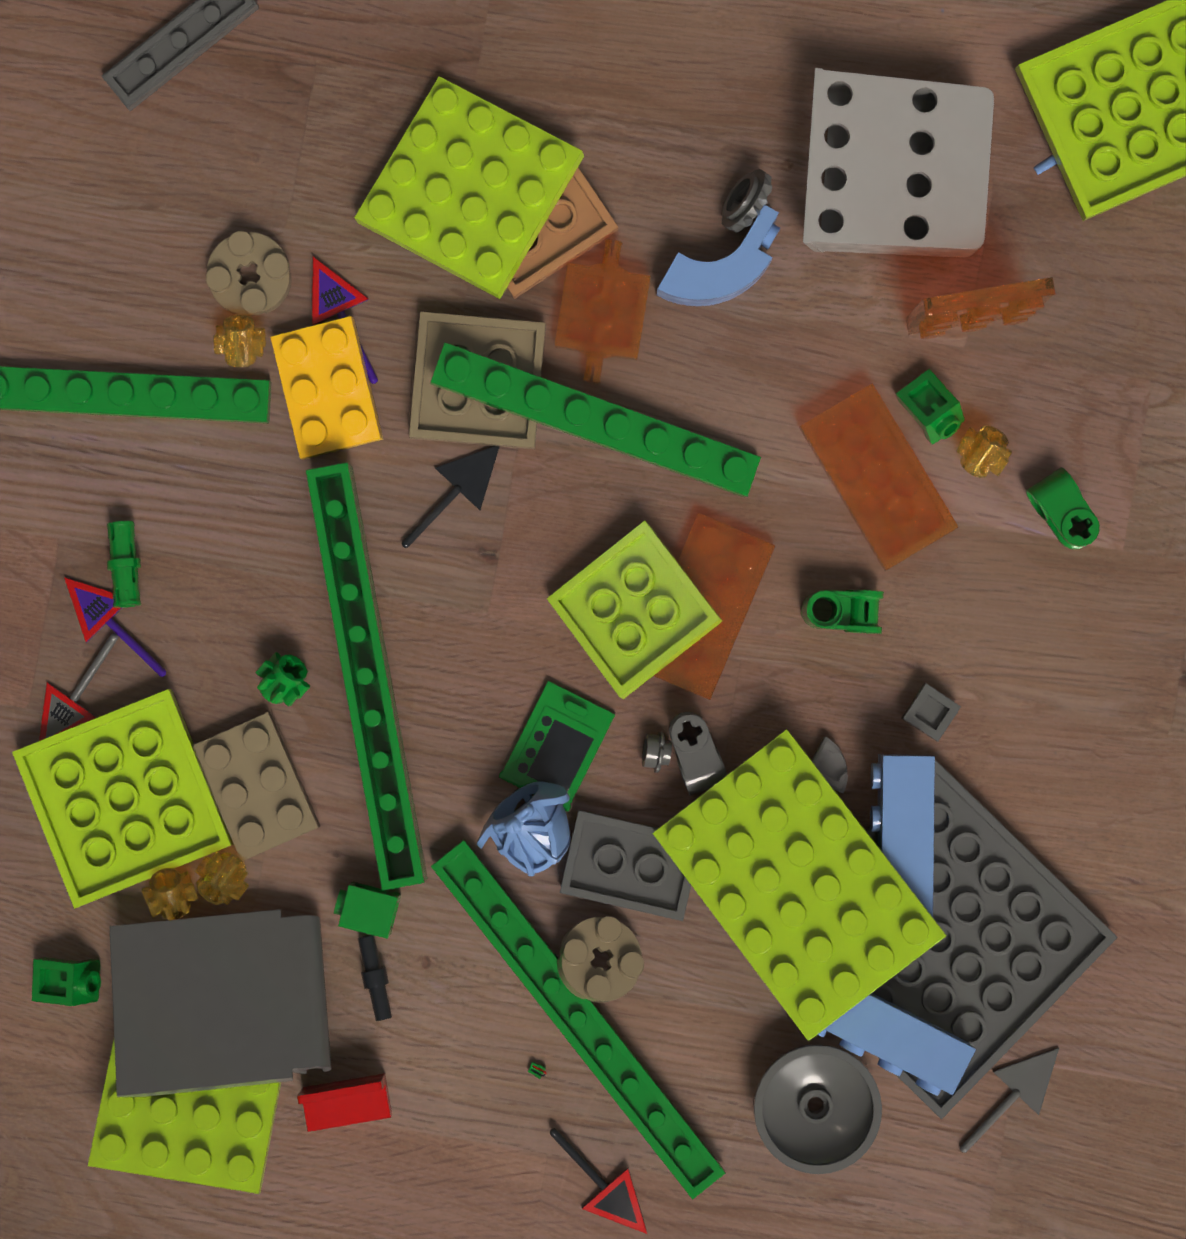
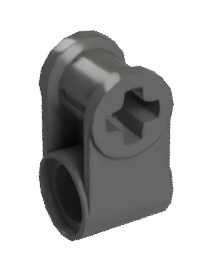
[669,711,727,796]

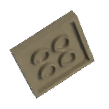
[409,312,546,450]

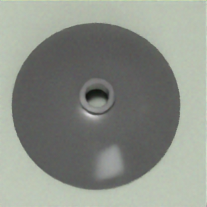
[754,1045,882,1174]

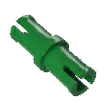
[107,521,141,608]

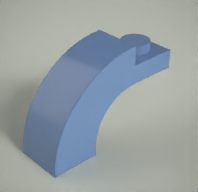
[656,205,780,306]

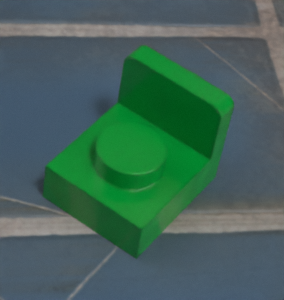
[896,369,965,445]
[32,957,101,1006]

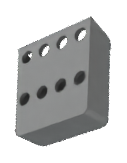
[803,68,994,258]

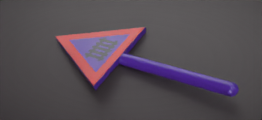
[312,257,378,384]
[64,578,166,677]

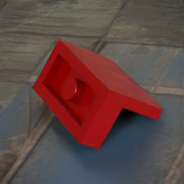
[297,1073,392,1132]

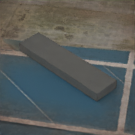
[101,0,259,112]

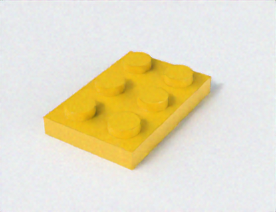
[270,316,383,460]

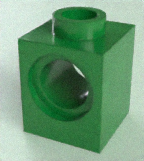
[334,881,401,939]

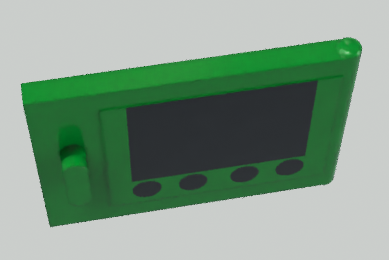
[499,681,616,812]

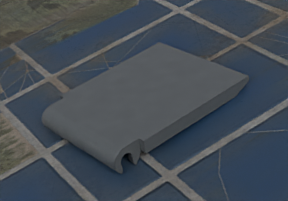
[109,909,332,1097]

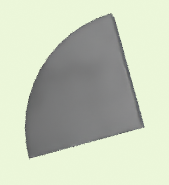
[812,737,848,793]

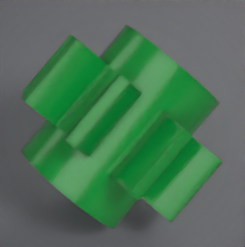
[255,652,310,707]

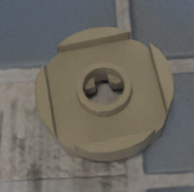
[206,231,292,317]
[557,916,644,1003]

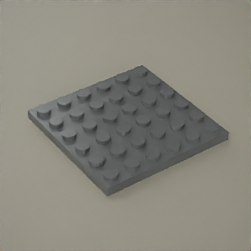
[866,760,1118,1120]

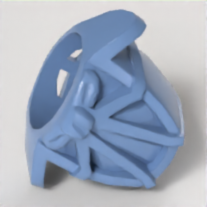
[476,782,571,876]

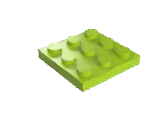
[547,521,723,699]

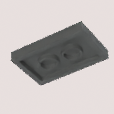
[560,810,691,921]

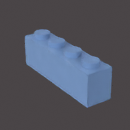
[870,754,935,917]
[818,993,976,1096]

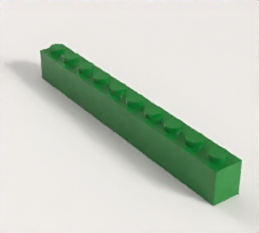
[306,462,428,891]

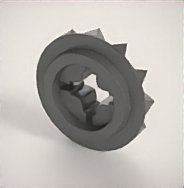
[722,169,772,233]

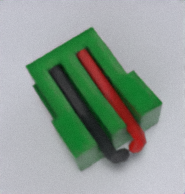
[528,1062,546,1079]

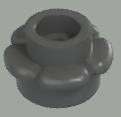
[642,732,672,773]

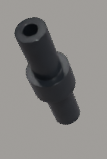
[358,935,392,1021]

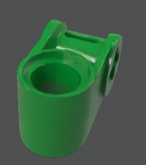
[1026,467,1100,549]
[801,590,884,634]

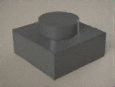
[901,683,961,742]

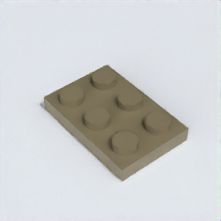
[193,712,320,862]

